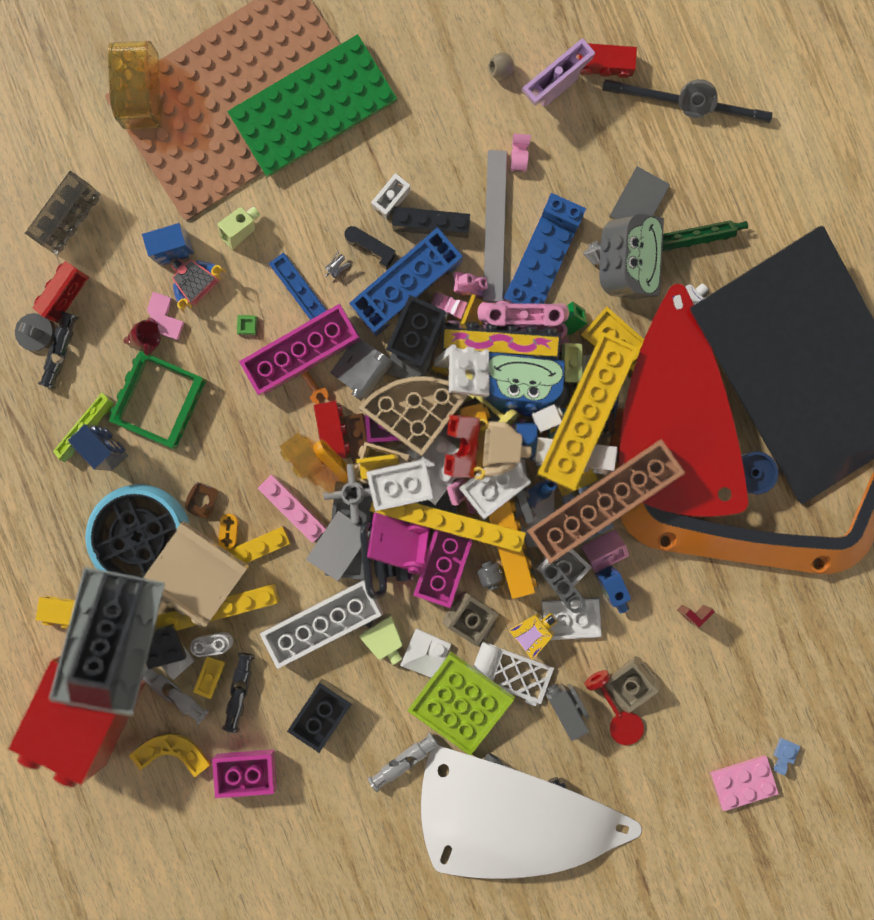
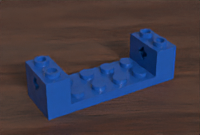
[503,193,587,304]
[349,227,463,337]

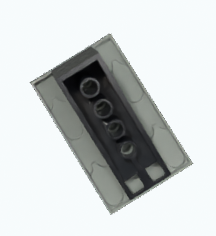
[49,567,165,716]

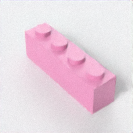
[258,475,327,543]

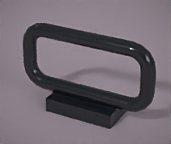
[360,521,396,600]

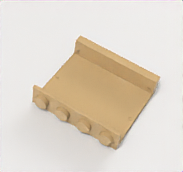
[143,521,249,627]

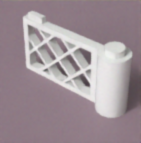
[473,642,554,706]

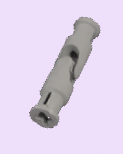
[142,666,209,725]
[368,732,440,792]

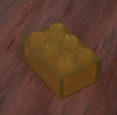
[279,432,327,479]

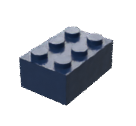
[67,424,128,471]

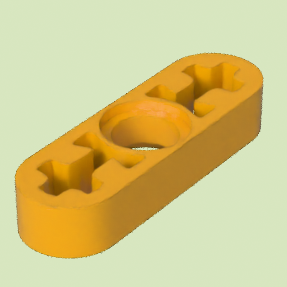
[313,440,348,484]

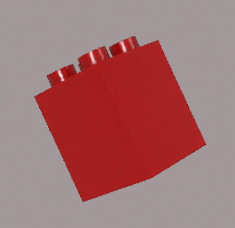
[8,656,146,787]

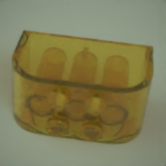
[108,41,162,129]

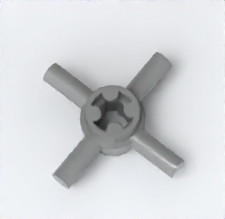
[323,464,372,523]

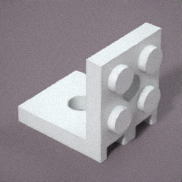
[435,345,489,397]

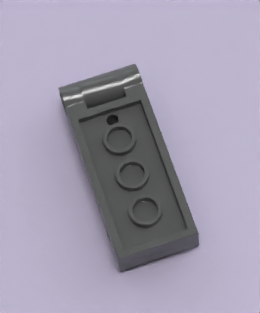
[325,481,373,580]

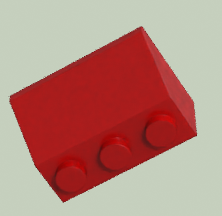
[32,261,89,324]

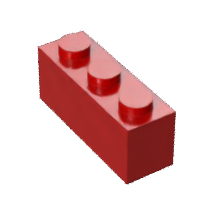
[577,43,637,78]
[313,401,350,459]

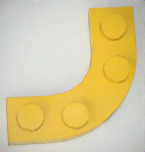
[129,734,211,777]

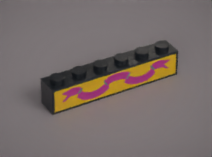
[442,320,561,358]

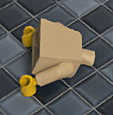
[474,419,531,480]

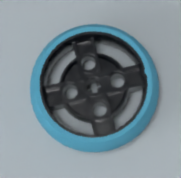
[85,484,190,578]

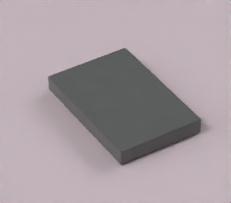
[609,166,670,220]

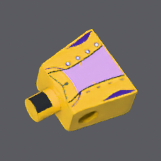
[509,613,558,659]

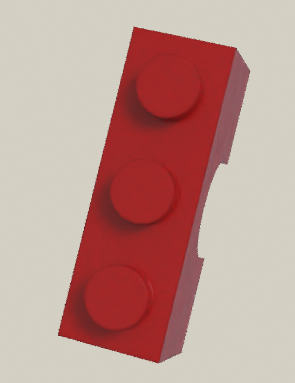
[444,415,480,478]

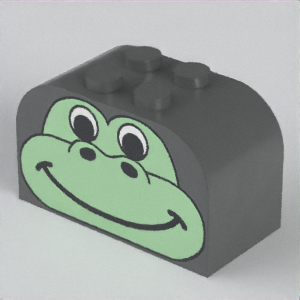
[599,214,664,299]

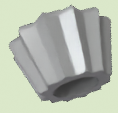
[583,241,601,265]

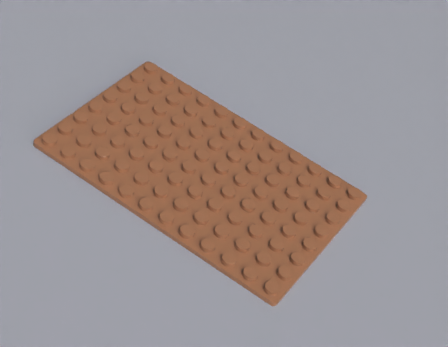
[105,0,340,221]

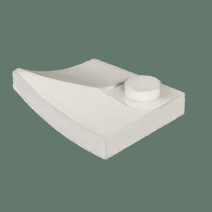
[400,628,451,677]

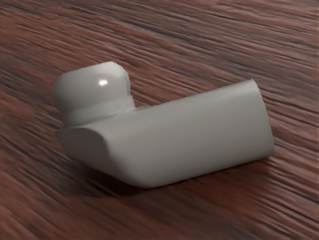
[555,383,570,408]

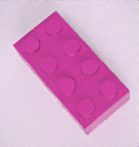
[413,529,473,608]

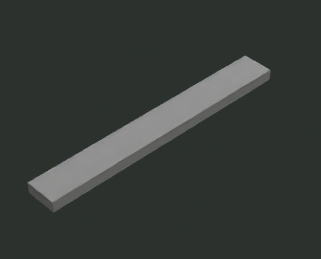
[483,150,507,302]

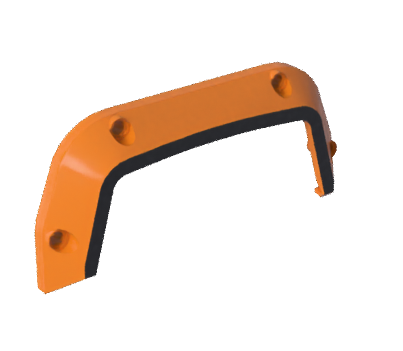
[608,408,874,574]

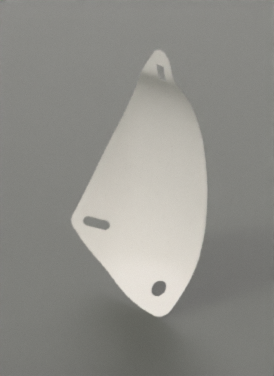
[421,746,642,878]

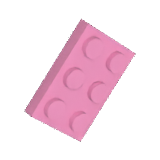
[710,755,778,811]

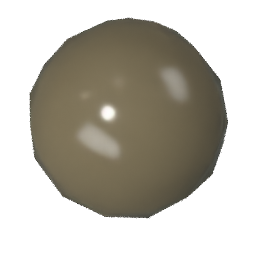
[488,52,515,80]

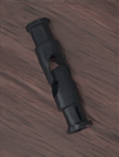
[38,311,79,389]
[222,652,255,733]

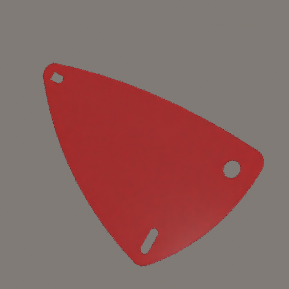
[619,284,748,516]

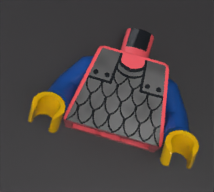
[171,258,226,313]

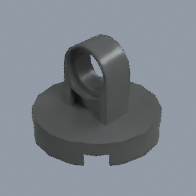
[679,79,718,118]
[14,313,55,352]

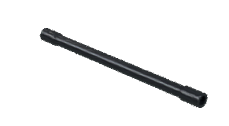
[602,79,773,124]

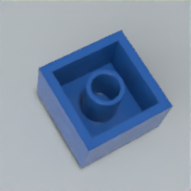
[142,223,194,265]

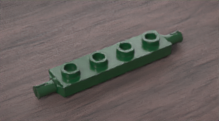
[662,220,748,251]

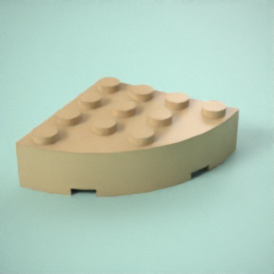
[358,376,468,456]

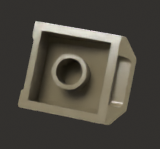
[443,591,499,647]
[604,656,661,713]

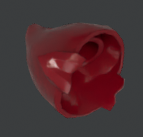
[123,317,161,356]

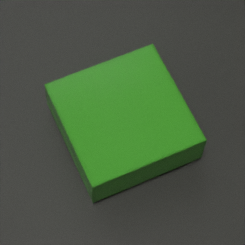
[237,315,258,336]

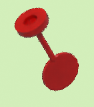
[584,670,644,745]

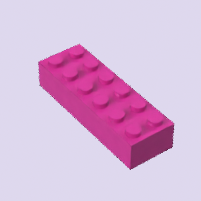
[239,303,361,396]

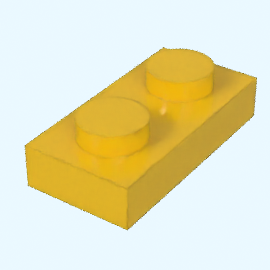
[193,656,226,699]

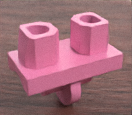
[453,272,488,298]

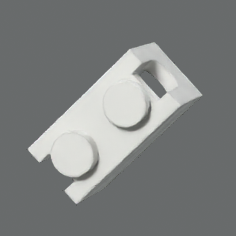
[371,173,411,220]

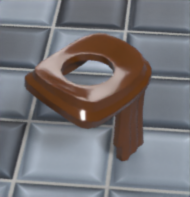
[185,482,219,518]

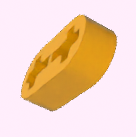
[218,513,239,550]

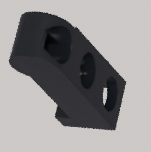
[344,226,396,270]

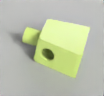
[217,207,260,251]
[359,615,403,665]

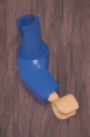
[518,479,557,527]

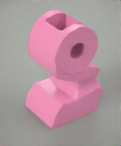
[511,134,531,172]
[431,293,468,322]

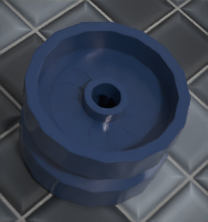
[741,452,779,494]

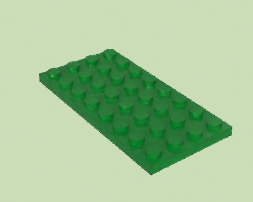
[227,34,397,178]

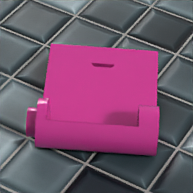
[367,512,430,574]

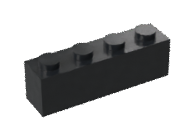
[392,207,470,238]

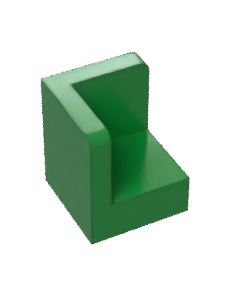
[563,301,587,335]

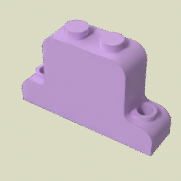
[522,38,595,107]

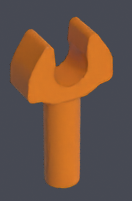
[301,371,329,404]

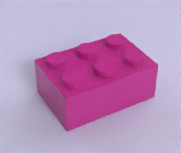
[212,749,277,798]

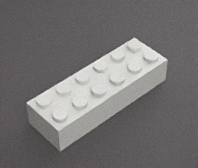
[260,579,383,669]

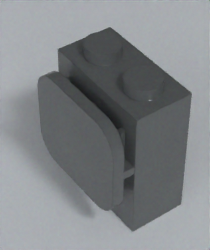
[545,683,590,742]

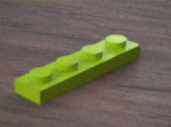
[53,393,114,463]

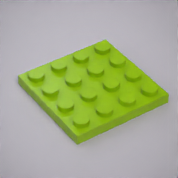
[407,652,515,756]

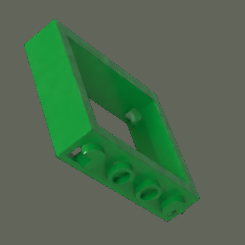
[109,351,207,449]

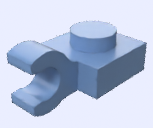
[773,737,800,775]

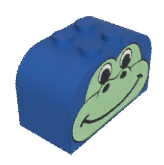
[483,352,565,417]

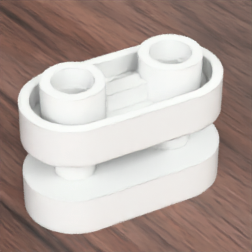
[190,632,233,657]

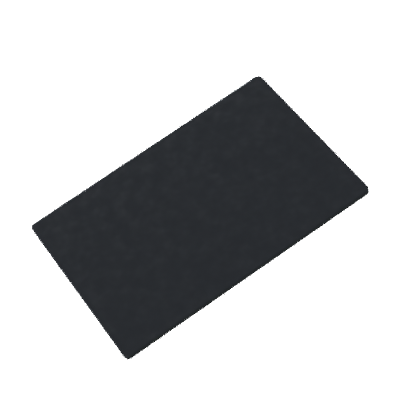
[690,226,874,504]

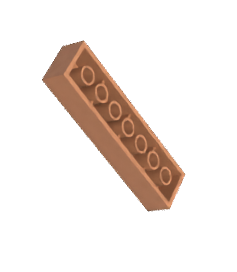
[527,439,685,563]

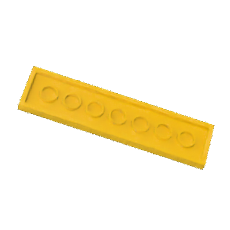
[537,332,639,491]

